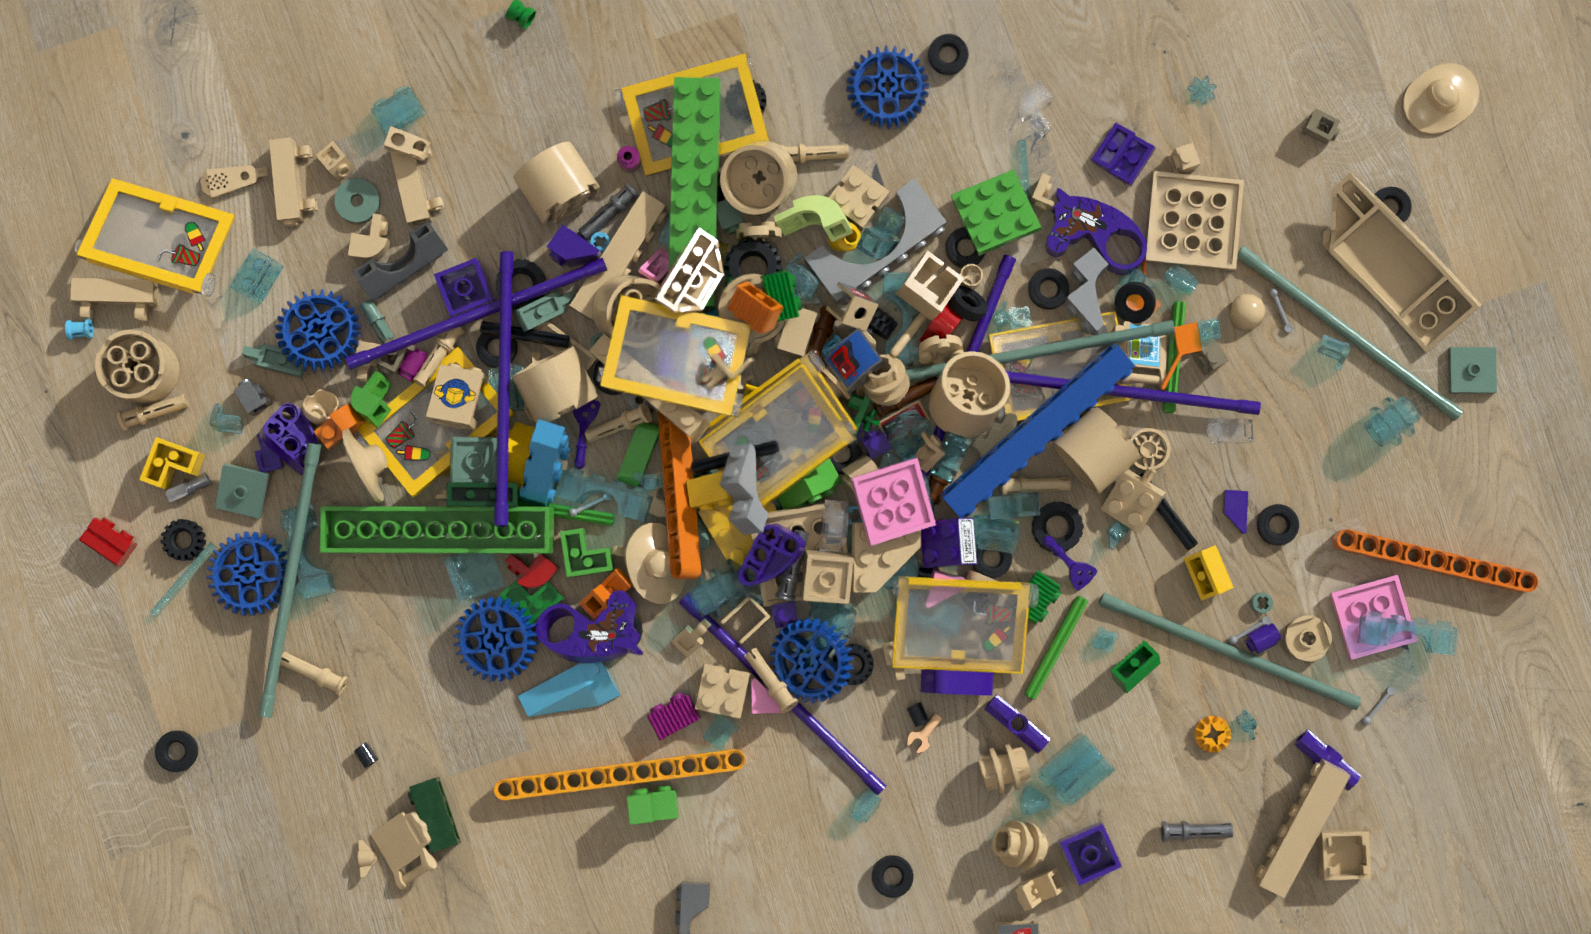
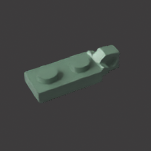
[514,291,575,332]
[242,344,308,378]

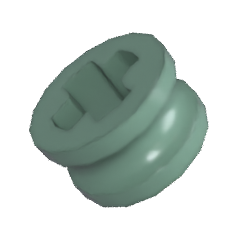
[1250,593,1273,613]

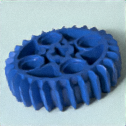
[846,45,929,130]
[275,289,361,373]
[206,531,288,616]
[453,597,539,682]
[769,617,854,704]

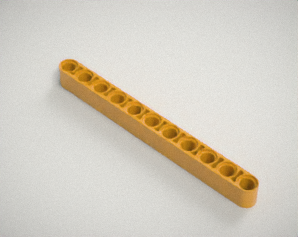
[494,749,746,800]

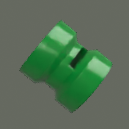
[505,0,536,30]

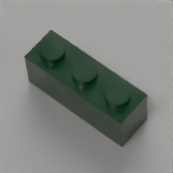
[446,482,517,507]
[408,777,461,853]

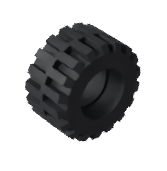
[724,238,782,278]

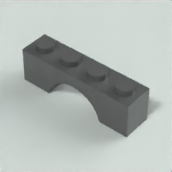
[352,221,448,301]
[675,881,710,934]

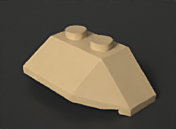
[655,228,724,313]

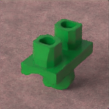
[848,394,880,438]

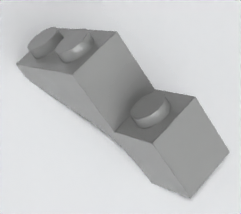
[1065,248,1109,336]
[719,443,769,535]

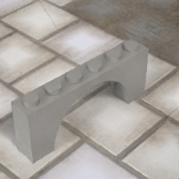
[804,178,947,305]

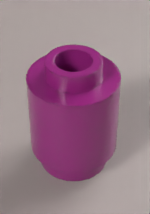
[617,146,641,173]
[398,348,427,383]

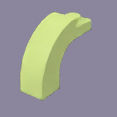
[774,195,853,242]

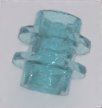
[1364,396,1420,447]
[688,568,743,618]

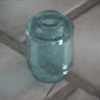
[1164,265,1199,296]
[849,788,882,823]

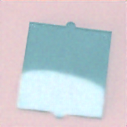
[727,559,763,605]

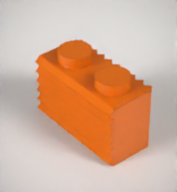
[727,281,783,334]

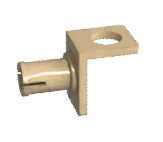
[701,353,755,389]

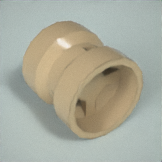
[960,264,983,289]

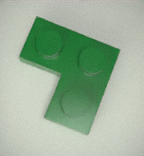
[499,580,564,624]

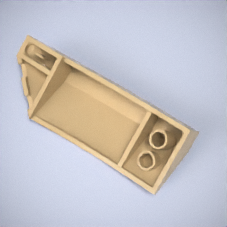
[1329,172,1482,353]

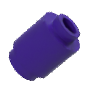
[1245,623,1282,654]

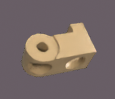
[384,126,431,161]

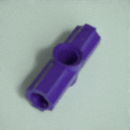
[984,694,1051,754]
[1294,730,1361,791]

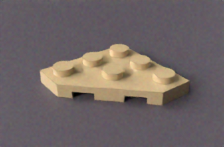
[851,522,921,592]

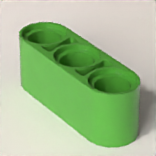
[617,422,659,489]

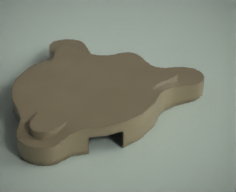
[964,413,1021,478]

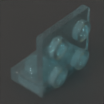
[443,553,505,603]

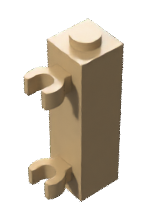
[269,137,318,227]
[390,148,445,227]
[68,278,160,321]

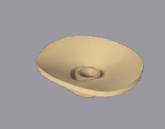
[1403,63,1480,135]
[342,428,388,503]
[625,523,687,604]

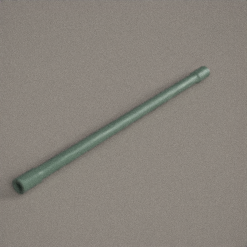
[1237,246,1463,421]
[906,320,1175,382]
[258,443,321,718]
[1099,593,1361,710]

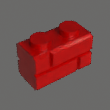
[79,517,137,567]

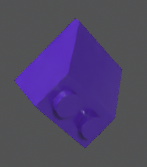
[546,224,602,267]

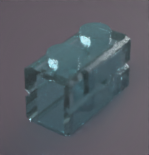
[371,86,426,135]

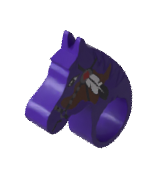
[1045,188,1147,275]
[536,591,643,663]

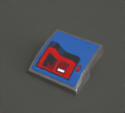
[824,328,885,394]

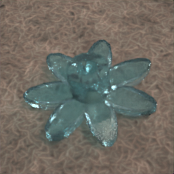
[1187,76,1217,105]

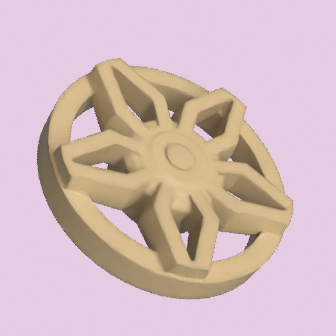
[1130,428,1170,471]

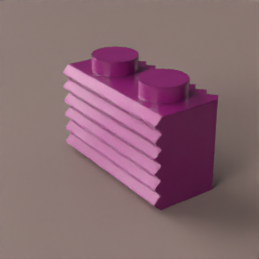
[647,692,701,741]

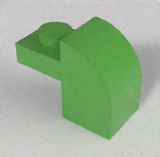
[351,371,392,428]

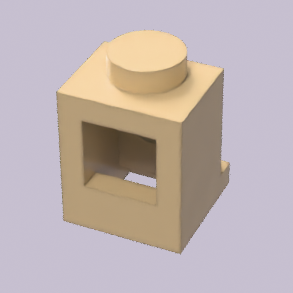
[1167,143,1200,174]

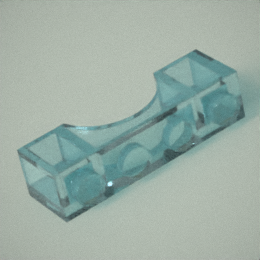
[883,272,918,366]
[555,467,653,523]
[280,504,336,600]
[1357,612,1458,656]

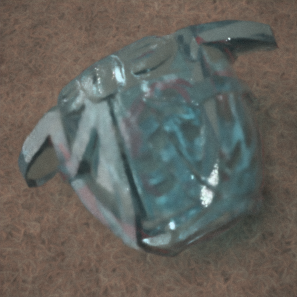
[785,253,819,303]

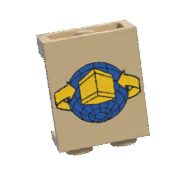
[426,363,489,431]

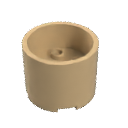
[514,141,601,226]
[720,141,797,215]
[592,275,673,348]
[95,329,179,405]
[511,346,597,424]
[928,352,1010,438]
[1052,407,1140,495]

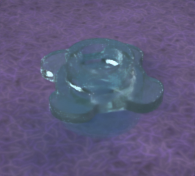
[1008,306,1032,330]
[1197,318,1222,342]
[1092,627,1118,653]

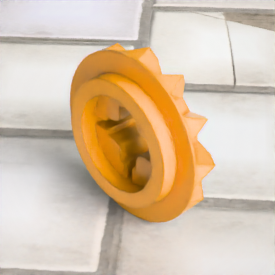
[1194,716,1232,753]

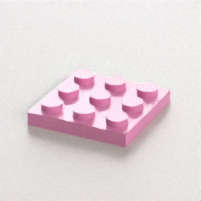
[850,458,936,546]
[1330,575,1418,660]

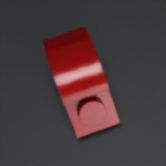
[919,303,963,342]
[505,554,560,587]

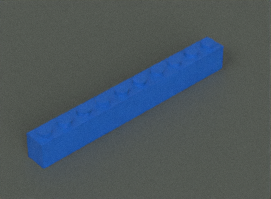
[939,343,1135,518]

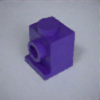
[860,429,892,459]
[772,601,798,628]

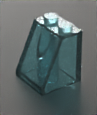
[1038,733,1115,806]

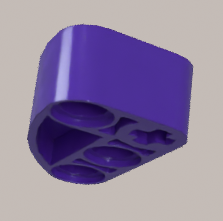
[259,403,319,475]
[738,523,806,586]
[920,669,993,696]

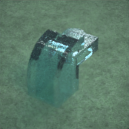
[856,207,906,259]
[931,432,972,484]
[986,492,1040,521]

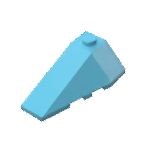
[518,662,620,717]

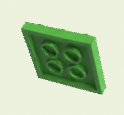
[951,169,1041,256]

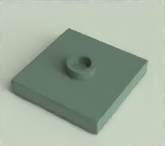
[1448,347,1497,394]
[449,437,497,483]
[215,463,269,519]

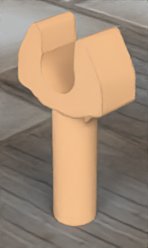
[907,713,942,753]

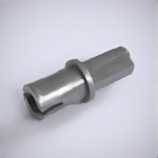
[165,472,212,502]

